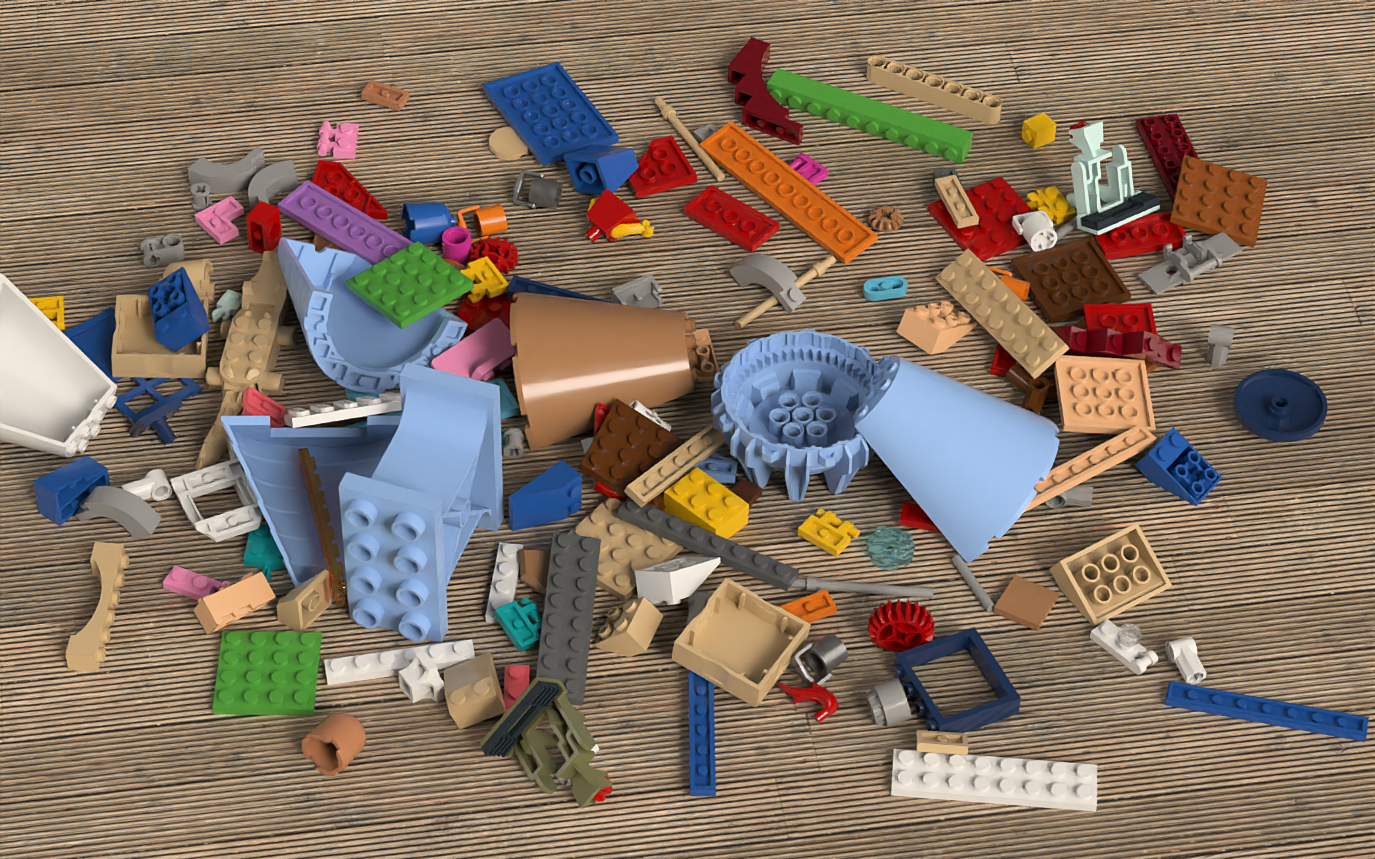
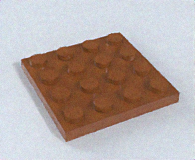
[1169,155,1267,248]

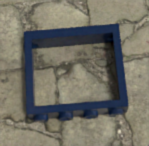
[892,627,1021,733]

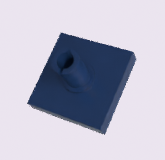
[129,397,183,446]

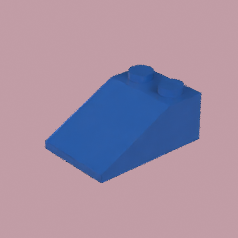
[509,460,582,531]

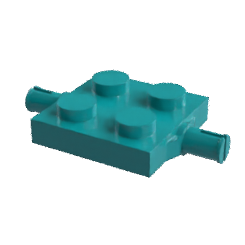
[244,524,287,582]

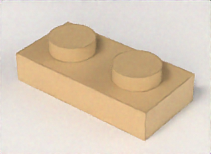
[916,730,968,755]

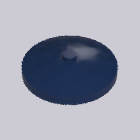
[1233,369,1328,442]

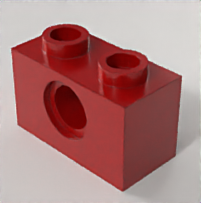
[246,201,282,254]

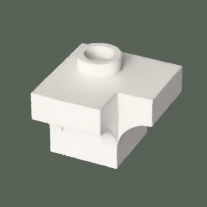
[399,650,445,703]

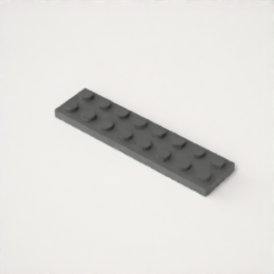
[535,532,601,706]

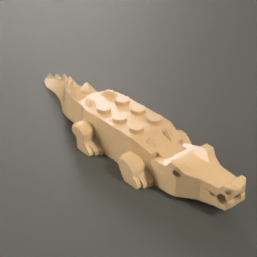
[195,251,298,471]

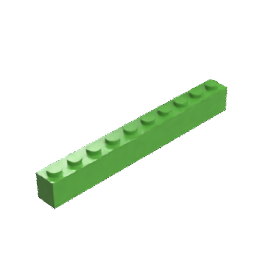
[767,68,973,164]

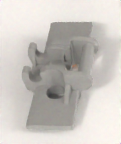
[1138,232,1242,296]

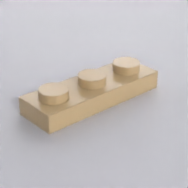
[934,175,979,228]

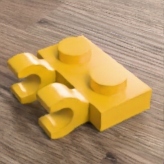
[1027,185,1077,224]
[460,256,509,303]

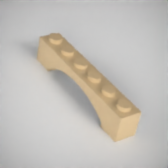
[66,542,129,672]

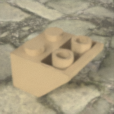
[594,597,663,657]

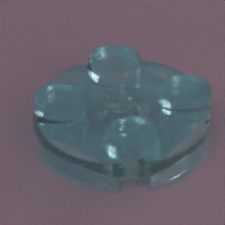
[866,526,915,570]

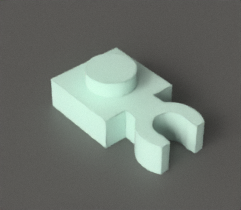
[212,289,243,322]

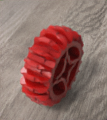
[868,599,935,653]

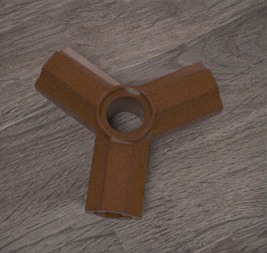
[1005,363,1058,415]

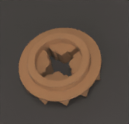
[868,204,904,232]

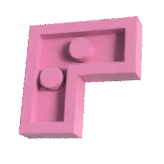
[195,196,244,245]

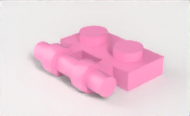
[317,121,359,159]

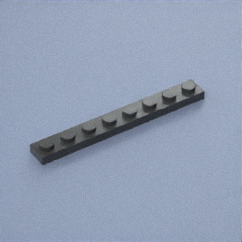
[617,497,799,591]

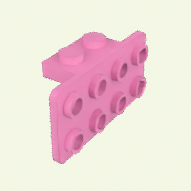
[430,318,515,382]

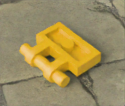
[797,508,860,557]

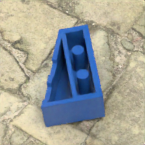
[33,455,110,526]

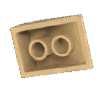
[444,652,506,729]

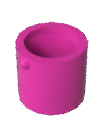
[442,226,472,265]

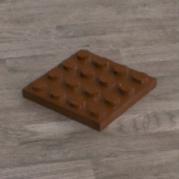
[1010,237,1131,324]
[578,399,686,511]

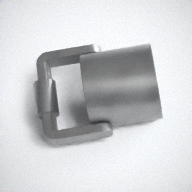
[513,170,563,210]
[791,633,848,688]

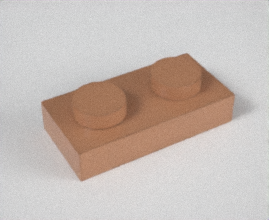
[361,80,410,111]

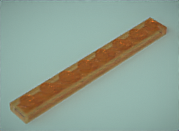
[298,448,347,606]

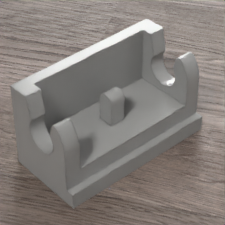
[612,273,663,308]

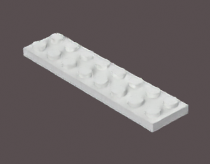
[891,749,1097,812]

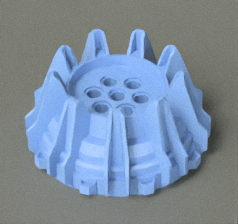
[711,329,878,502]

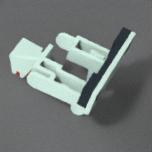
[1066,120,1160,235]

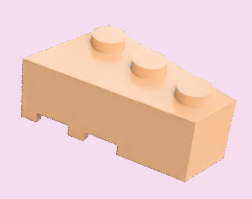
[193,572,276,635]

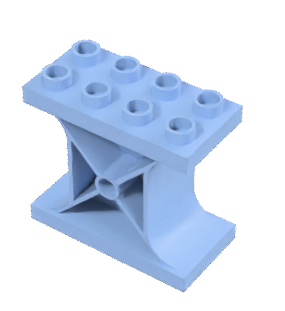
[338,362,504,643]

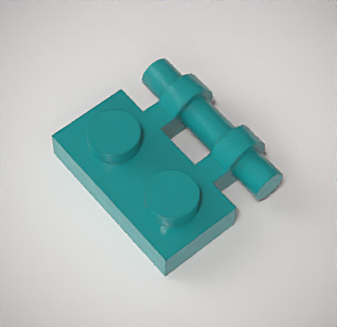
[493,597,542,652]

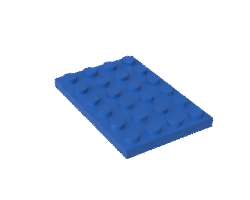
[483,62,619,166]

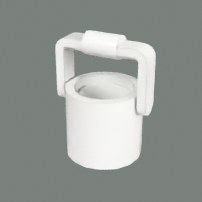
[1012,211,1057,252]

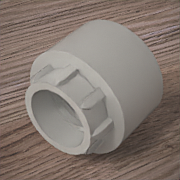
[866,678,911,727]

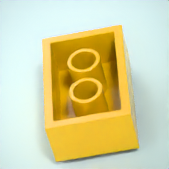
[664,467,749,539]

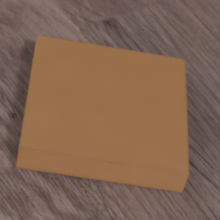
[993,575,1059,631]

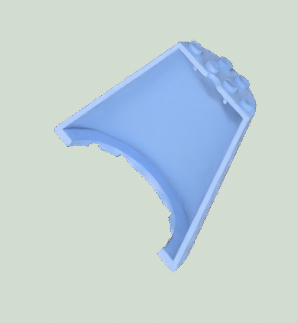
[278,237,468,393]
[854,355,1059,563]

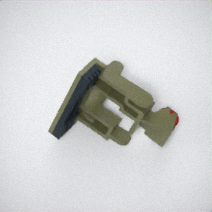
[479,677,613,808]

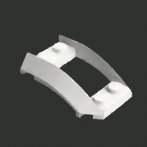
[170,458,263,542]

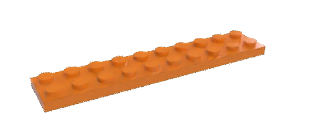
[699,121,878,265]

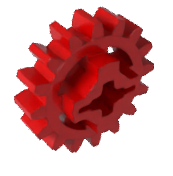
[470,236,518,274]

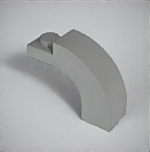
[188,147,265,194]
[248,160,298,211]
[729,253,806,313]
[75,486,162,539]

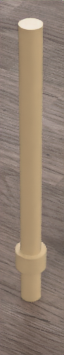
[654,97,725,181]
[735,255,836,329]

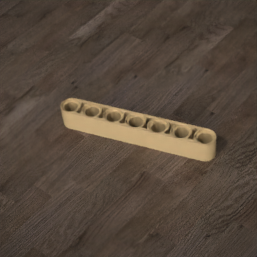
[866,55,1002,124]

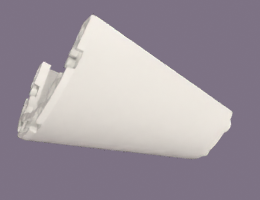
[0,273,117,458]

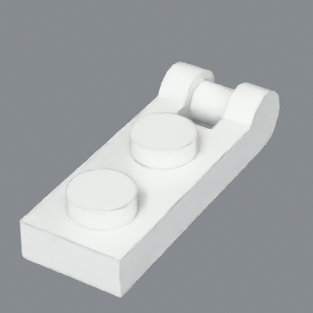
[1090,619,1158,675]

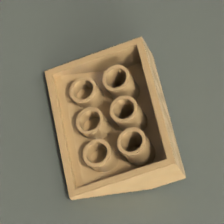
[1049,523,1172,627]

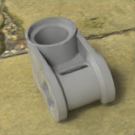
[140,233,185,267]

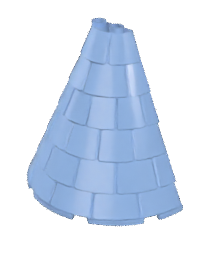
[221,416,402,595]

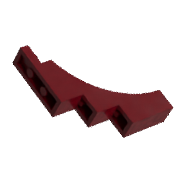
[728,37,803,146]

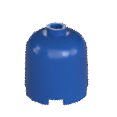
[401,201,455,245]

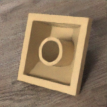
[276,569,332,632]

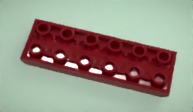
[1136,113,1199,203]

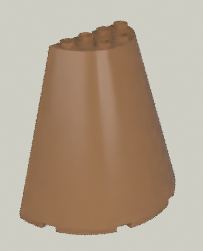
[510,292,698,451]

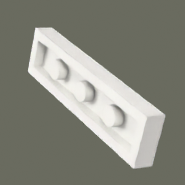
[485,543,524,623]

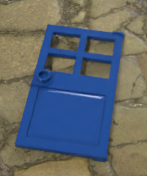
[63,307,203,424]

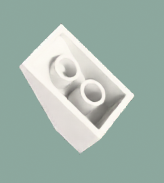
[635,556,721,605]

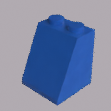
[563,145,639,195]

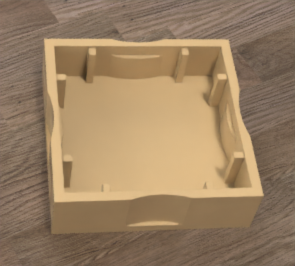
[111,295,209,378]
[671,577,811,707]

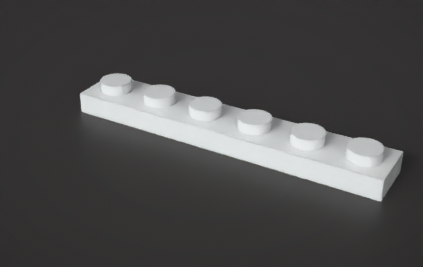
[324,639,475,685]

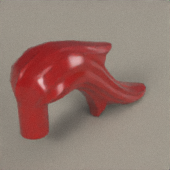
[778,681,839,723]

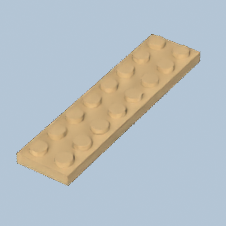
[935,248,1069,379]

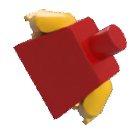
[584,189,654,243]

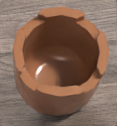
[302,712,366,776]

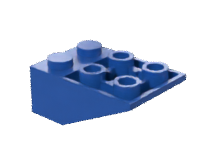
[147,267,210,353]
[1135,427,1222,506]

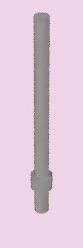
[790,577,933,598]

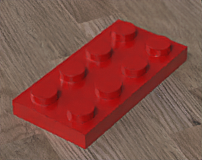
[683,185,780,253]
[1091,211,1186,260]

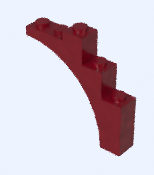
[1050,325,1182,369]

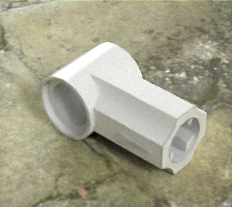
[121,469,172,501]
[1165,636,1207,685]

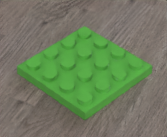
[346,241,474,329]
[213,630,322,716]

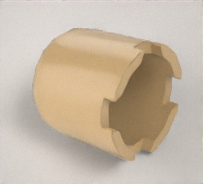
[159,259,215,303]

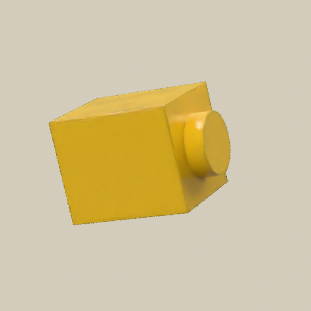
[1021,112,1057,149]

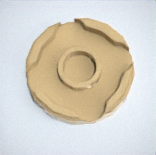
[489,126,530,160]

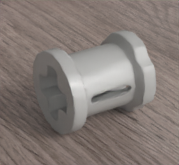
[191,182,212,212]
[503,428,525,459]

